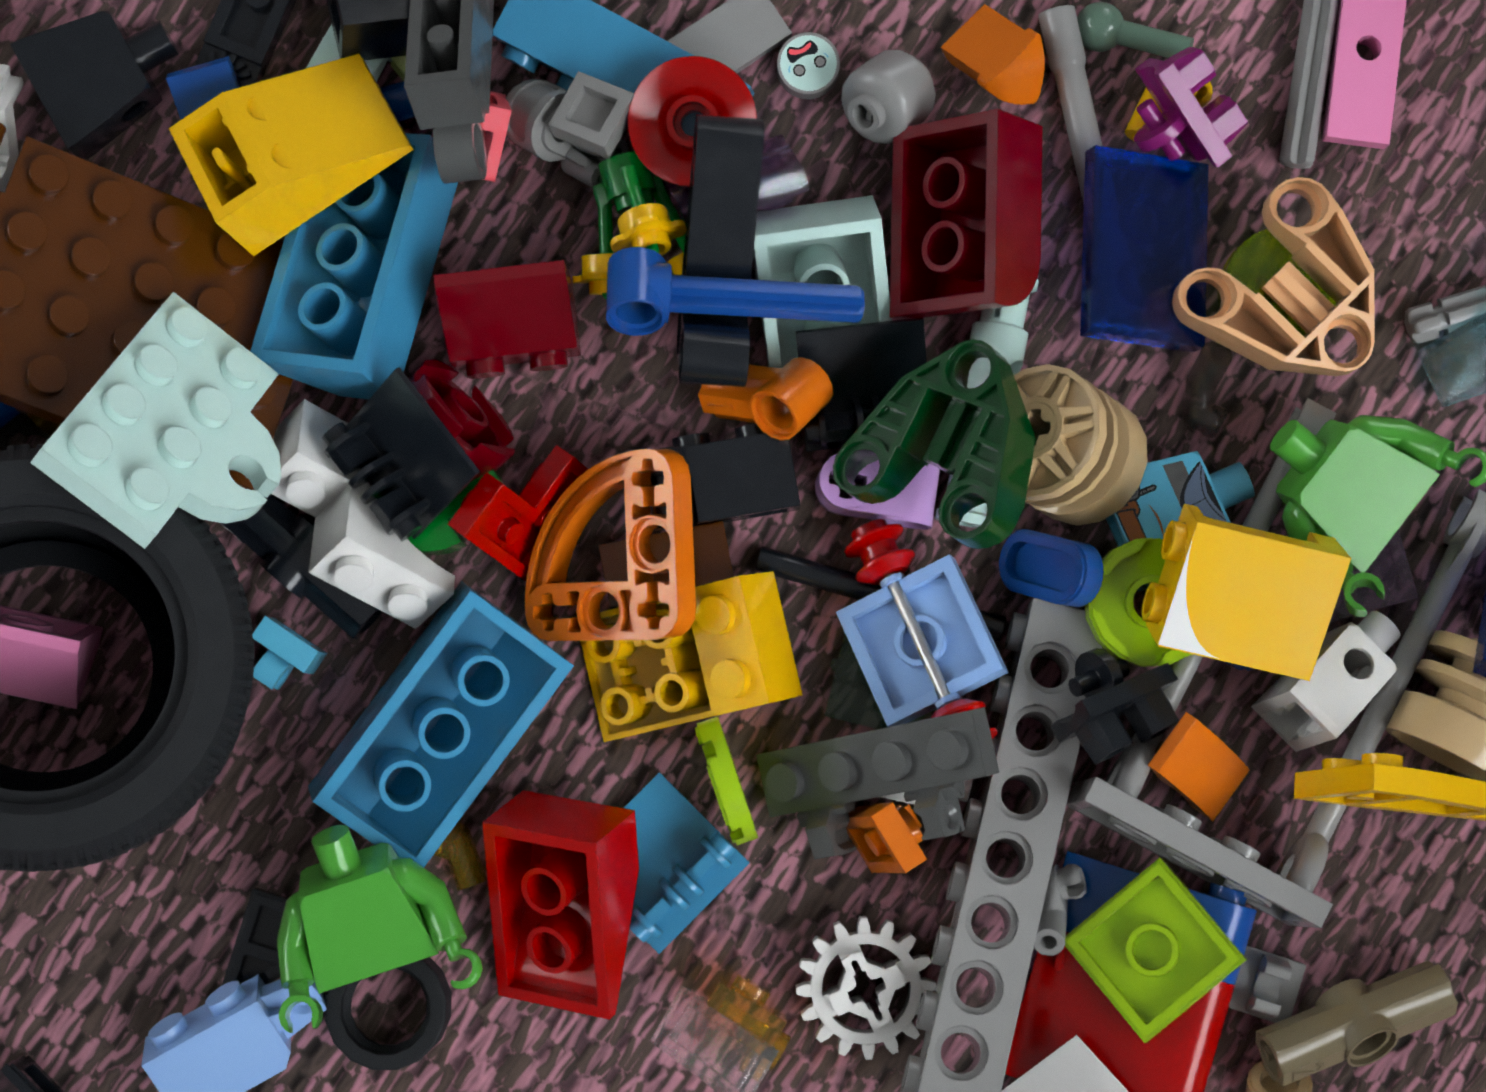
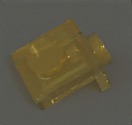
[706,974,791,1079]

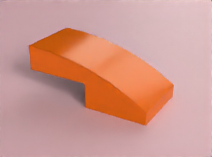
[1148,712,1250,822]

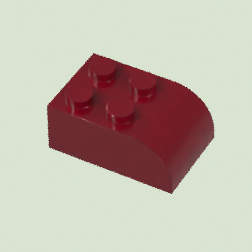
[889,109,1043,320]

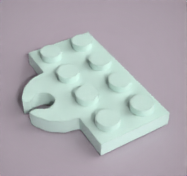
[30,292,282,549]

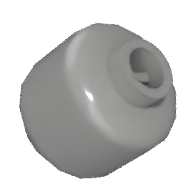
[841,50,936,144]

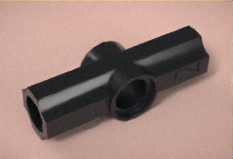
[220,494,383,640]

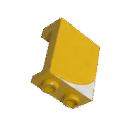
[1142,504,1352,681]

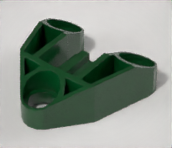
[833,339,1036,549]

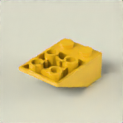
[168,54,414,256]
[580,571,803,742]

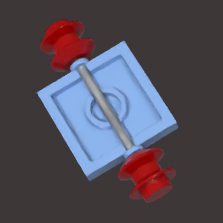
[836,519,1009,739]

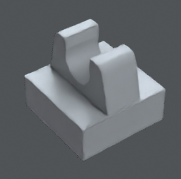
[548,71,634,159]
[1229,945,1307,1023]

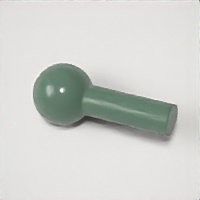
[1077,1,1194,58]

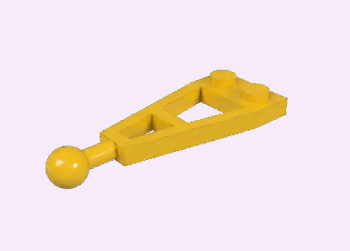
[1294,753,1486,821]

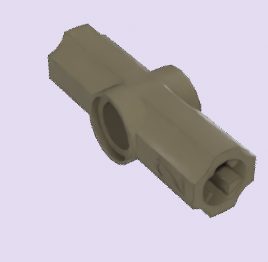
[1255,960,1458,1086]

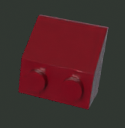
[433,260,581,379]

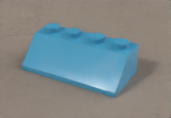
[250,133,458,400]
[308,581,574,867]

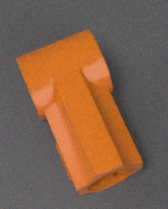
[698,357,833,440]

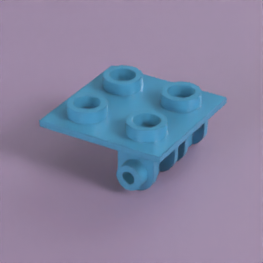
[624,772,750,954]

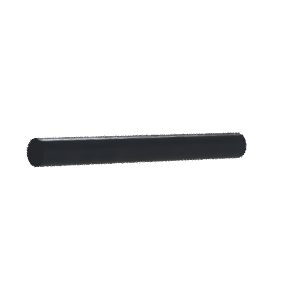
[755,546,1006,641]

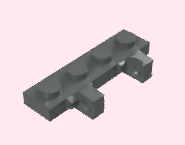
[756,707,999,859]

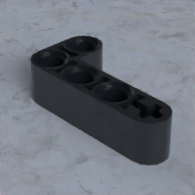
[677,114,764,387]

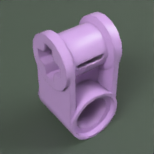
[815,453,940,529]

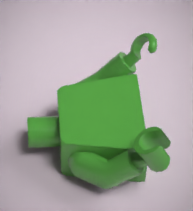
[1270,415,1486,617]
[277,825,483,1033]

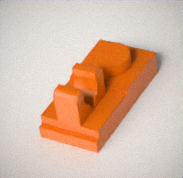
[846,802,927,874]

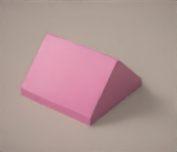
[0,605,103,709]

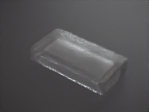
[650,985,779,1092]

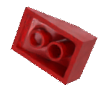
[482,790,639,1020]

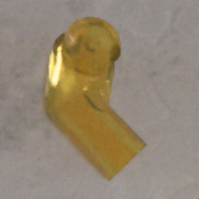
[434,822,487,891]

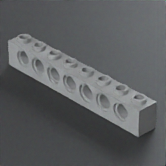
[900,598,1102,1092]

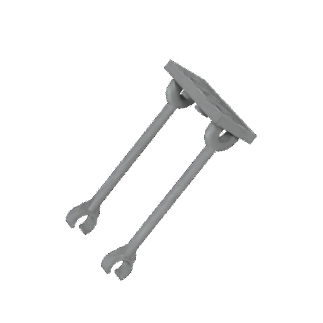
[1066,398,1486,928]

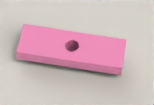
[1322,0,1407,149]

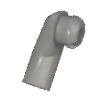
[1034,864,1087,956]

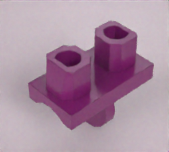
[1133,47,1248,168]

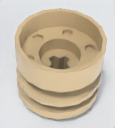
[1014,364,1148,526]
[1386,630,1486,781]

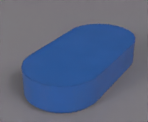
[999,529,1104,607]

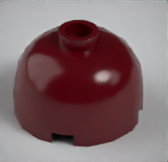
[407,359,515,481]

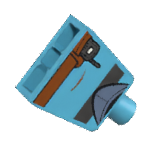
[1106,451,1255,592]

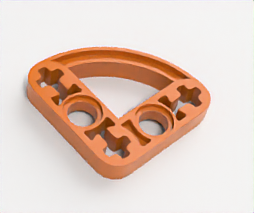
[525,449,696,641]

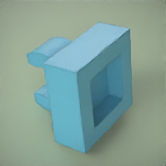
[252,616,328,690]

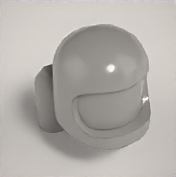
[506,79,629,187]

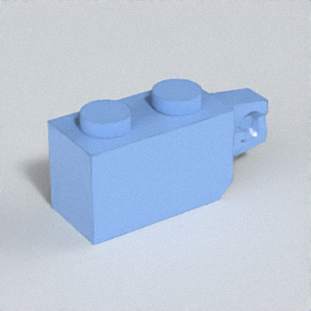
[141,974,327,1092]

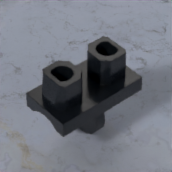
[1050,648,1179,765]

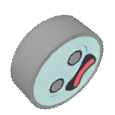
[777,32,840,99]

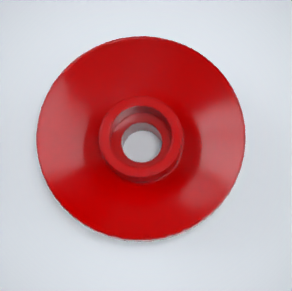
[628,56,757,187]

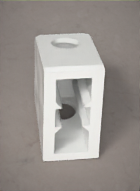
[1251,611,1401,752]

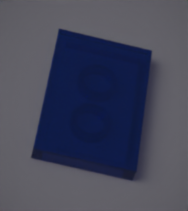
[1080,145,1209,352]

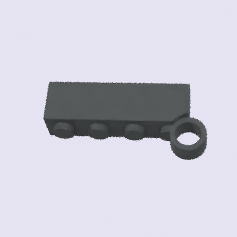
[404,0,494,184]

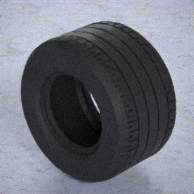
[0,444,254,872]

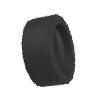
[325,957,452,1070]

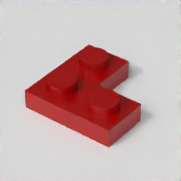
[447,445,588,581]

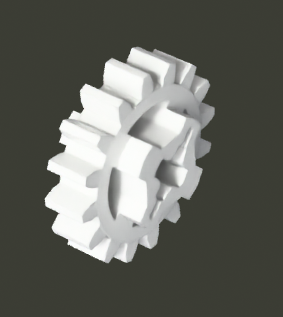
[795,916,936,1060]

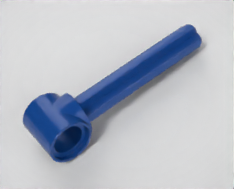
[606,247,865,336]

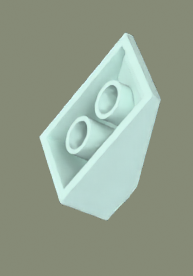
[753,195,892,368]

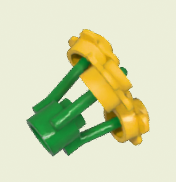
[572,151,687,300]

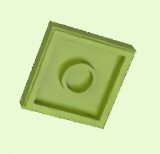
[1065,857,1248,1043]

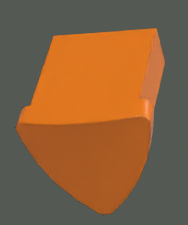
[941,4,1045,105]

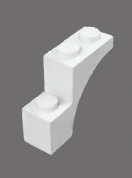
[271,399,455,629]

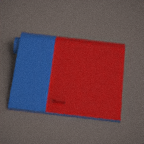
[1005,851,1257,1092]

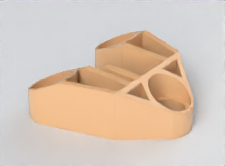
[1172,177,1375,376]

